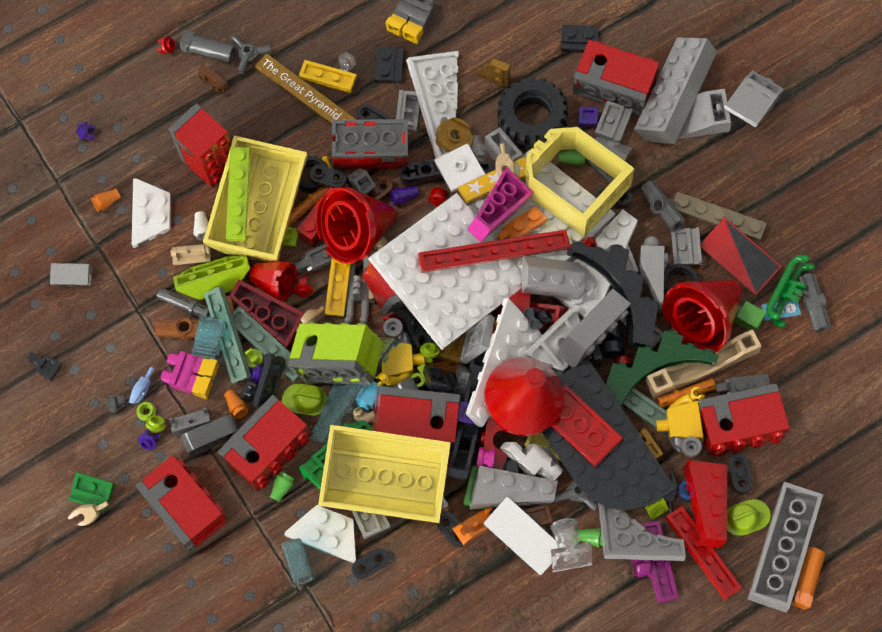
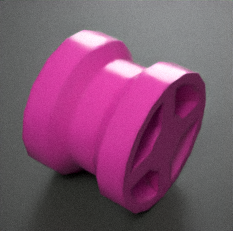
[477,447,496,468]

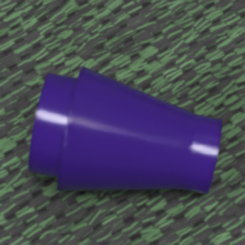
[390,186,419,206]

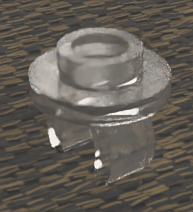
[338,52,356,71]

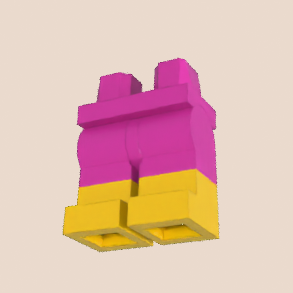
[161,351,219,400]

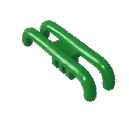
[766,255,815,328]

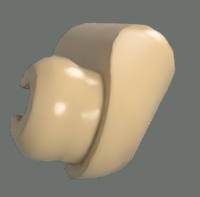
[353,407,374,424]

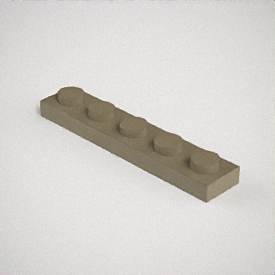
[674,192,767,242]

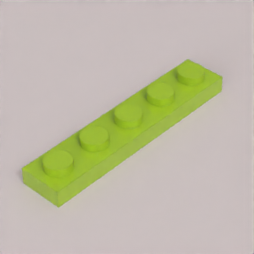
[226,147,250,241]

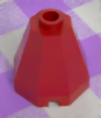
[249,261,298,302]

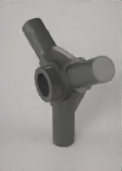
[231,35,271,74]
[554,481,598,511]

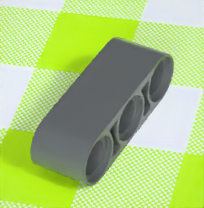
[181,414,239,455]

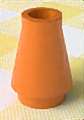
[91,188,121,211]
[224,390,248,419]

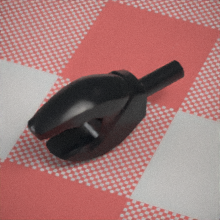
[663,471,679,514]

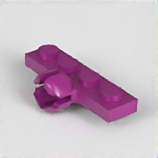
[631,521,679,603]

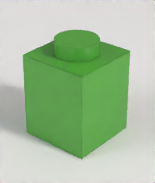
[734,301,767,333]

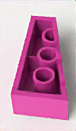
[467,167,534,242]

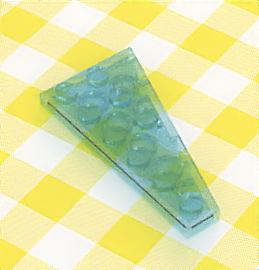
[310,337,399,443]

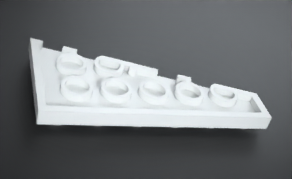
[407,51,459,158]
[555,210,637,319]
[466,298,542,427]

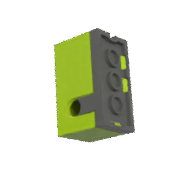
[287,322,384,385]

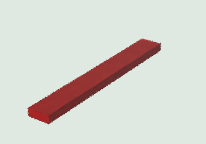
[417,229,570,273]

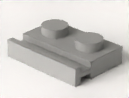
[595,101,633,143]
[671,227,702,266]
[352,511,391,540]

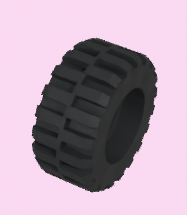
[497,77,568,151]

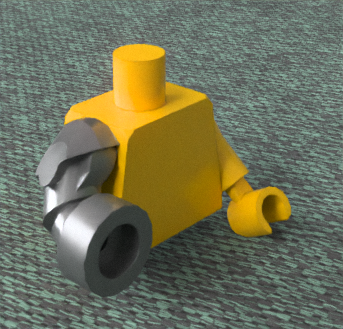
[375,318,425,386]
[655,387,705,458]

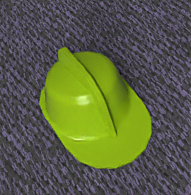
[282,384,328,416]
[727,499,771,536]

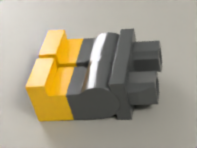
[385,0,435,45]

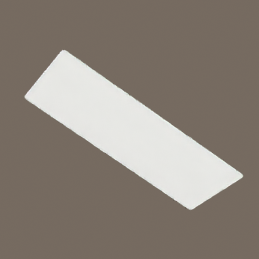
[484,497,564,575]

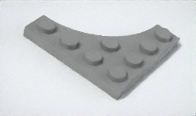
[598,503,686,561]

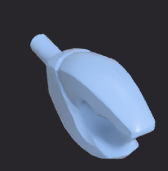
[129,367,154,404]

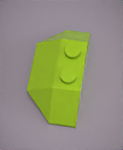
[173,255,250,300]

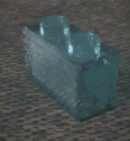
[192,315,226,360]
[282,538,314,585]

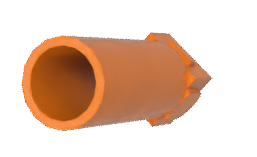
[791,547,826,610]

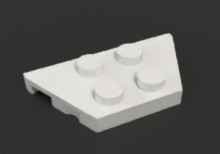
[132,179,171,248]
[523,305,580,371]
[284,505,356,563]

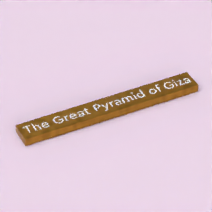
[255,53,356,125]

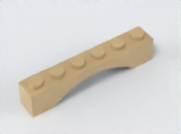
[646,329,762,400]

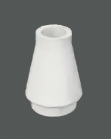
[193,212,208,241]

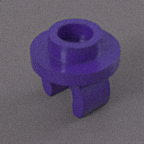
[76,121,96,140]
[251,364,264,383]
[138,429,159,450]

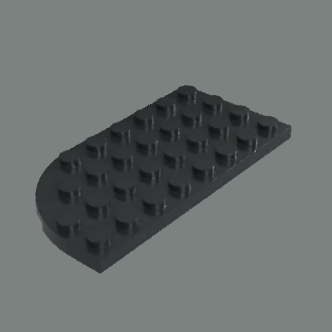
[542,358,676,510]

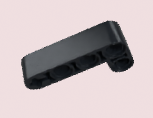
[399,159,445,187]

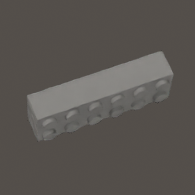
[634,37,717,144]
[747,482,823,612]

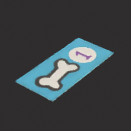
[762,301,801,321]

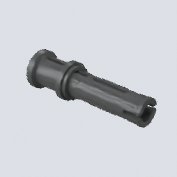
[157,287,211,321]

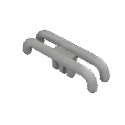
[344,254,370,325]

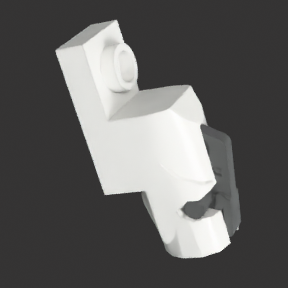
[500,442,563,480]

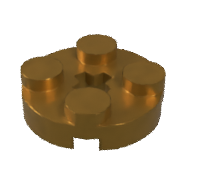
[435,117,473,153]

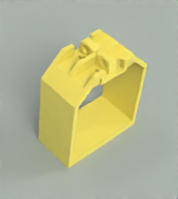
[525,127,634,238]

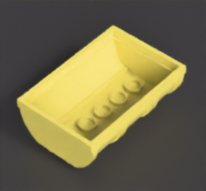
[203,136,308,263]
[318,425,451,523]

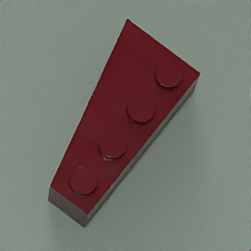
[230,280,305,351]

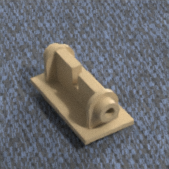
[171,244,211,265]

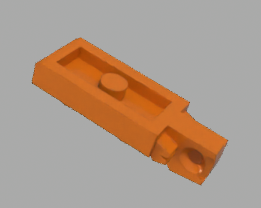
[497,206,547,240]

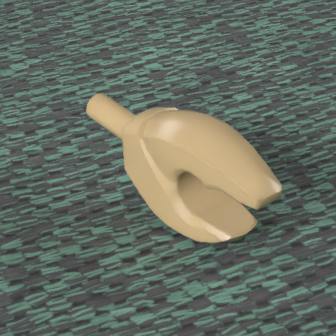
[495,143,516,176]
[296,306,325,332]
[68,501,109,526]

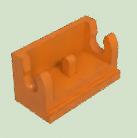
[452,507,492,545]

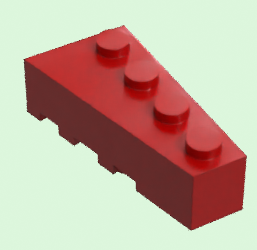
[682,460,727,548]

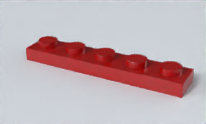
[665,506,742,601]

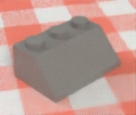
[522,256,585,299]

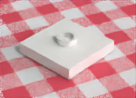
[434,143,485,193]

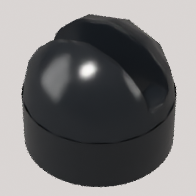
[503,460,519,473]

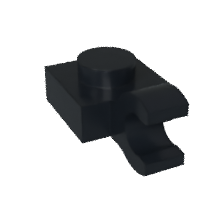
[27,352,62,381]

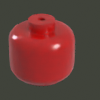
[428,187,448,207]

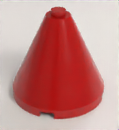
[315,187,397,264]
[662,280,742,352]
[484,357,564,436]

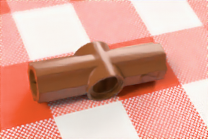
[155,318,215,340]

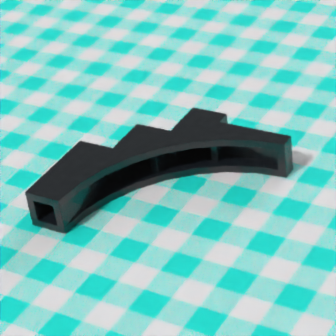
[566,242,659,349]
[447,358,485,479]

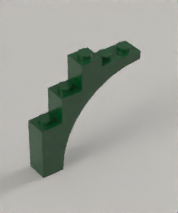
[606,330,719,407]

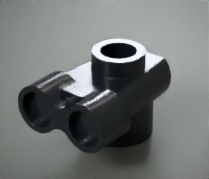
[524,308,553,330]

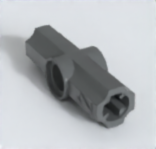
[641,180,685,232]
[798,273,831,333]

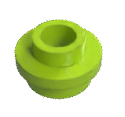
[137,402,156,421]
[146,415,166,433]

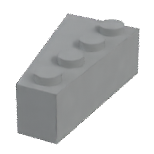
[557,289,631,368]
[470,466,557,509]

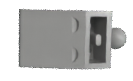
[724,70,784,127]
[677,89,736,139]
[638,236,668,314]

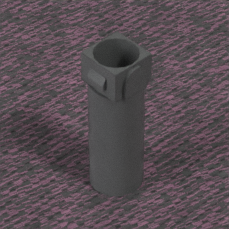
[179,30,235,63]

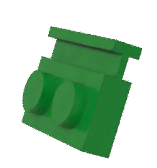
[68,472,115,511]

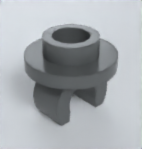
[105,393,126,413]

